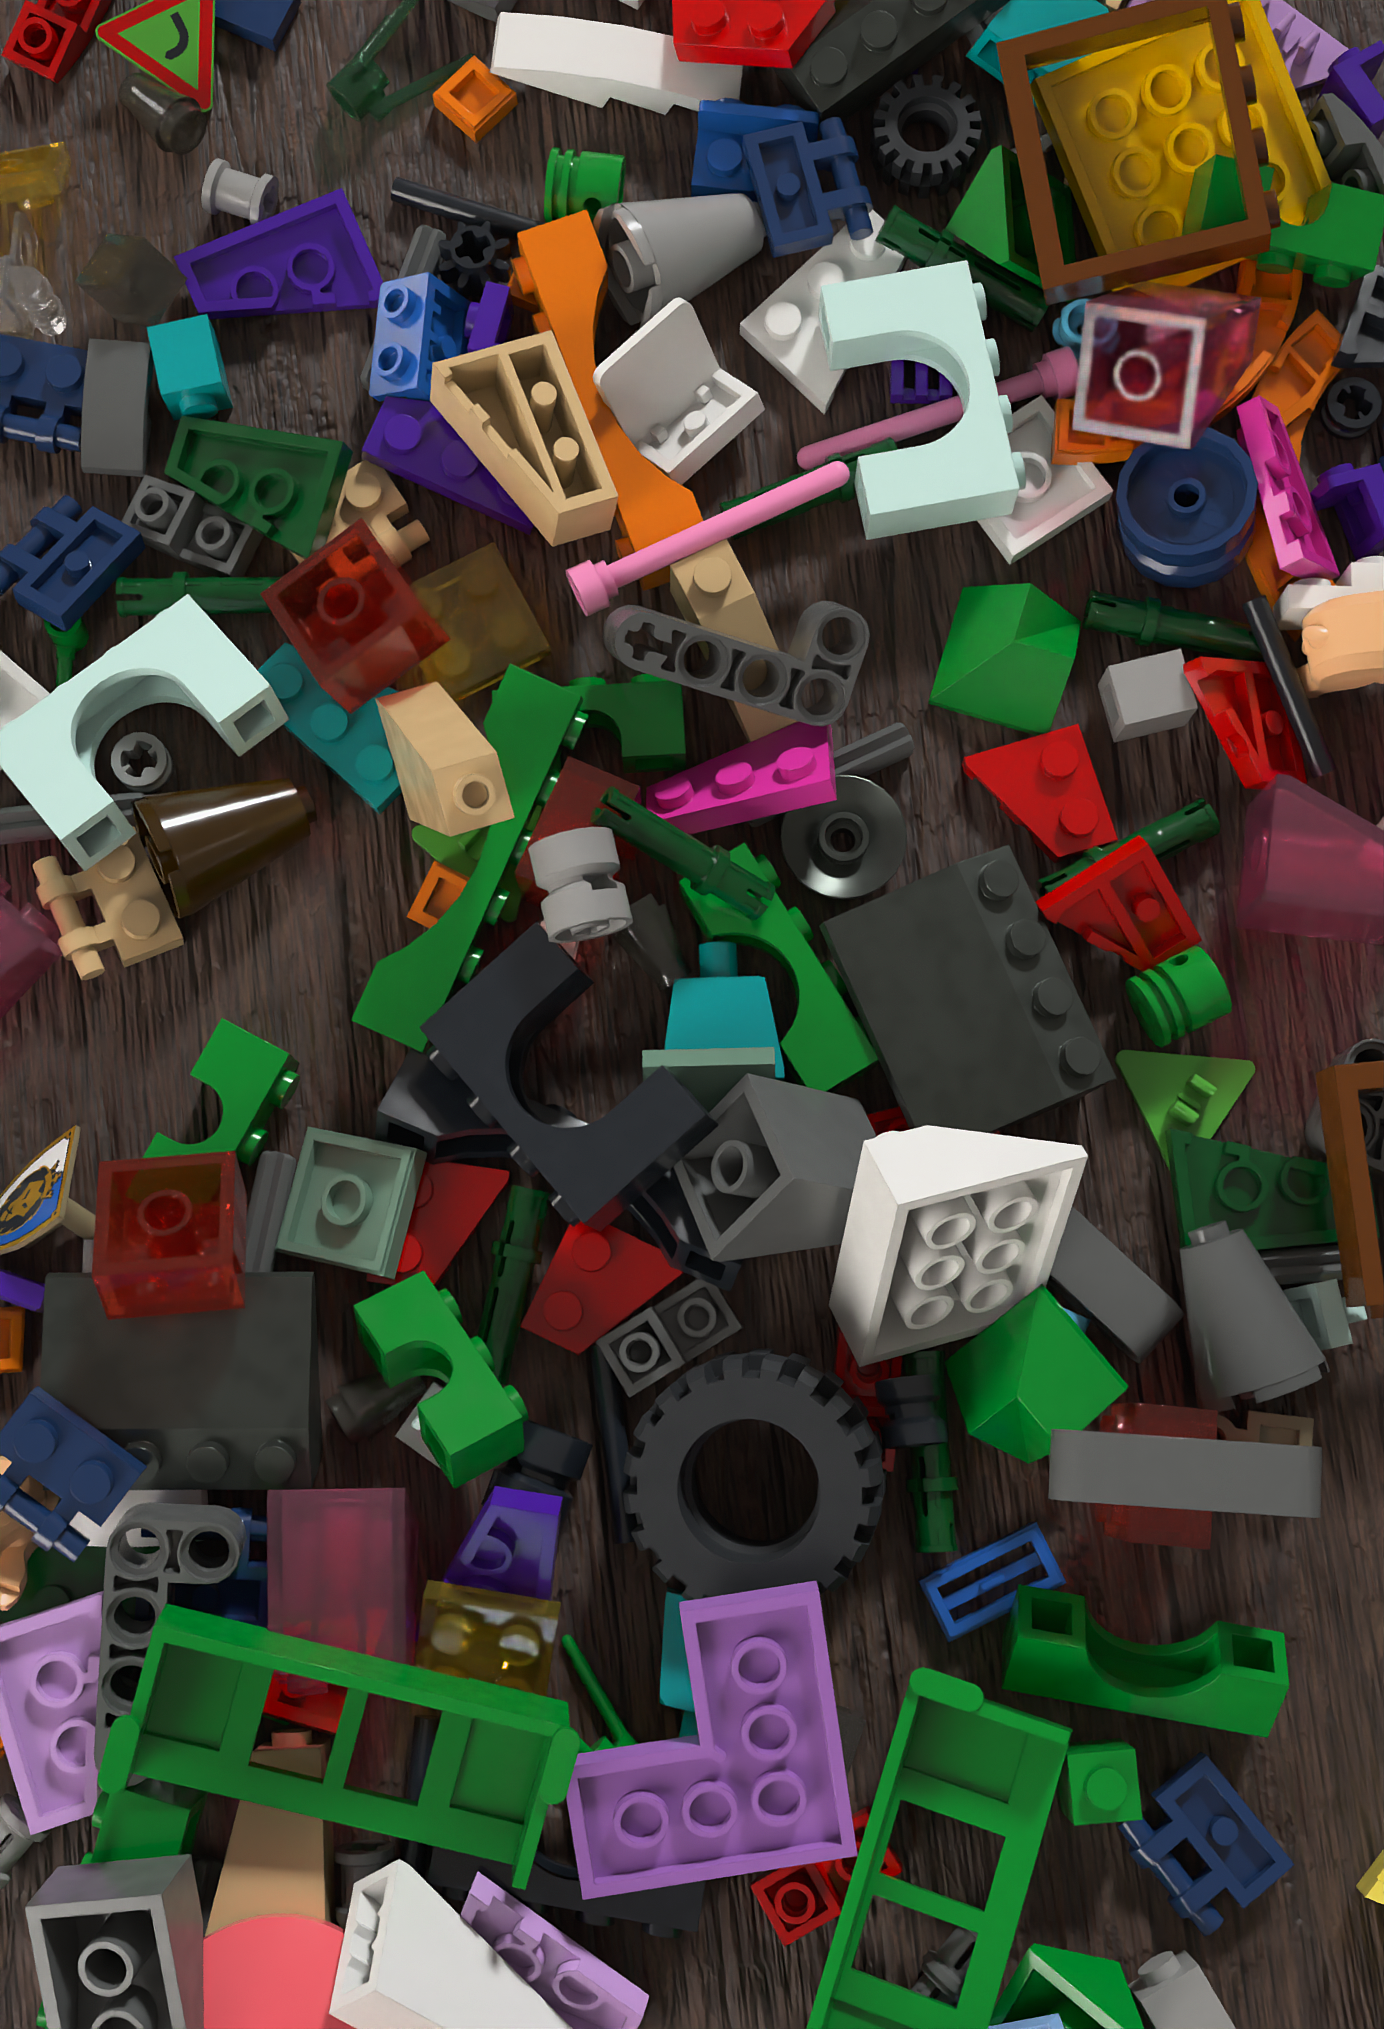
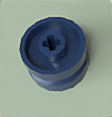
[1116,426,1258,588]

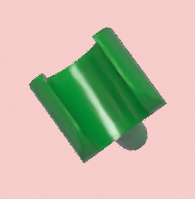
[44,617,89,688]

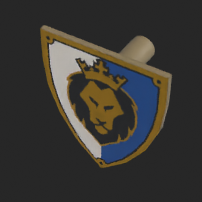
[0,1125,106,1255]

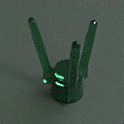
[326,0,477,122]

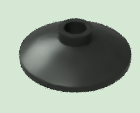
[780,775,907,900]

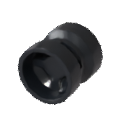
[875,1374,948,1449]

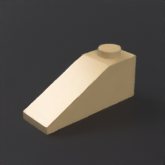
[670,539,798,743]

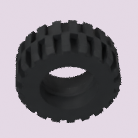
[623,1348,887,1601]

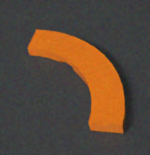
[1051,259,1303,465]
[1237,309,1345,642]

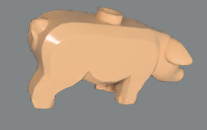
[1296,590,1384,698]

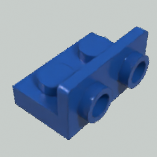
[691,98,820,203]
[369,272,471,402]

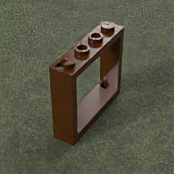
[996,0,1281,306]
[1315,1061,1384,1319]

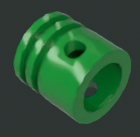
[544,147,626,224]
[1125,945,1232,1048]

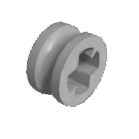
[111,732,173,794]

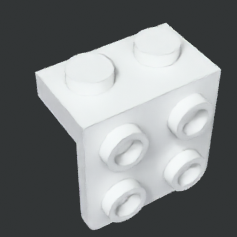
[593,297,765,485]

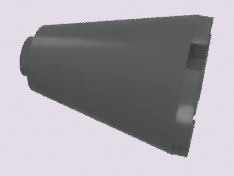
[1180,1221,1330,1413]

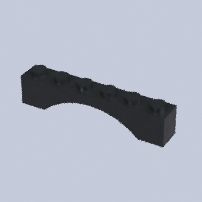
[375,1048,744,1292]

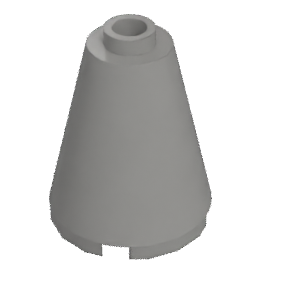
[593,193,767,329]

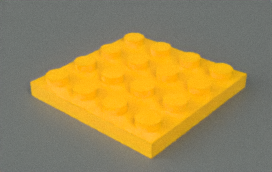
[1030,0,1331,316]

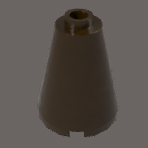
[130,778,317,919]

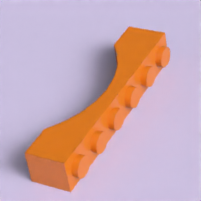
[511,209,703,591]

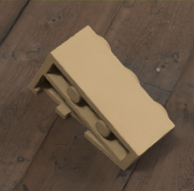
[430,330,618,547]

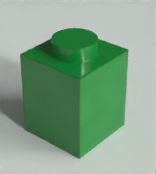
[1058,1738,1143,1826]

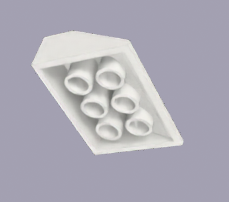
[829,1125,1088,1367]

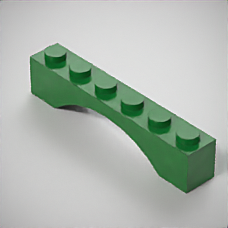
[351,664,589,1052]

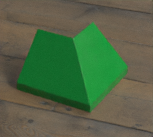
[945,145,1079,303]
[928,583,1081,736]
[944,1284,1129,1463]
[989,1943,1144,2029]

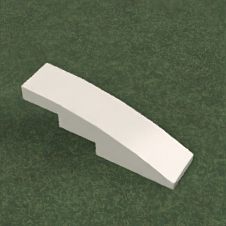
[490,12,743,115]

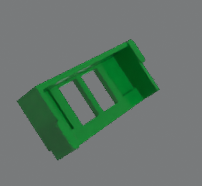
[98,1603,580,1890]
[806,1667,1073,2029]

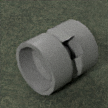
[528,827,633,943]

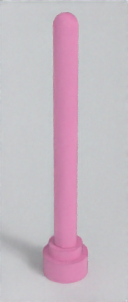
[797,346,1082,470]
[566,461,850,617]

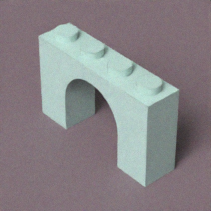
[818,260,1026,540]
[0,594,289,871]

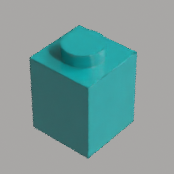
[147,314,233,420]

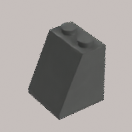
[673,1073,877,1262]

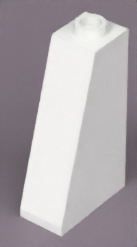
[329,1859,573,2029]

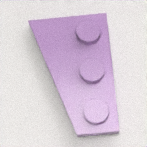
[0,1591,104,1835]
[460,1872,649,2029]

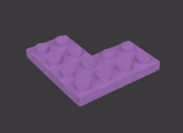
[566,1581,858,1900]

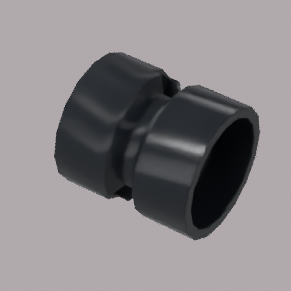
[481,1420,593,1534]

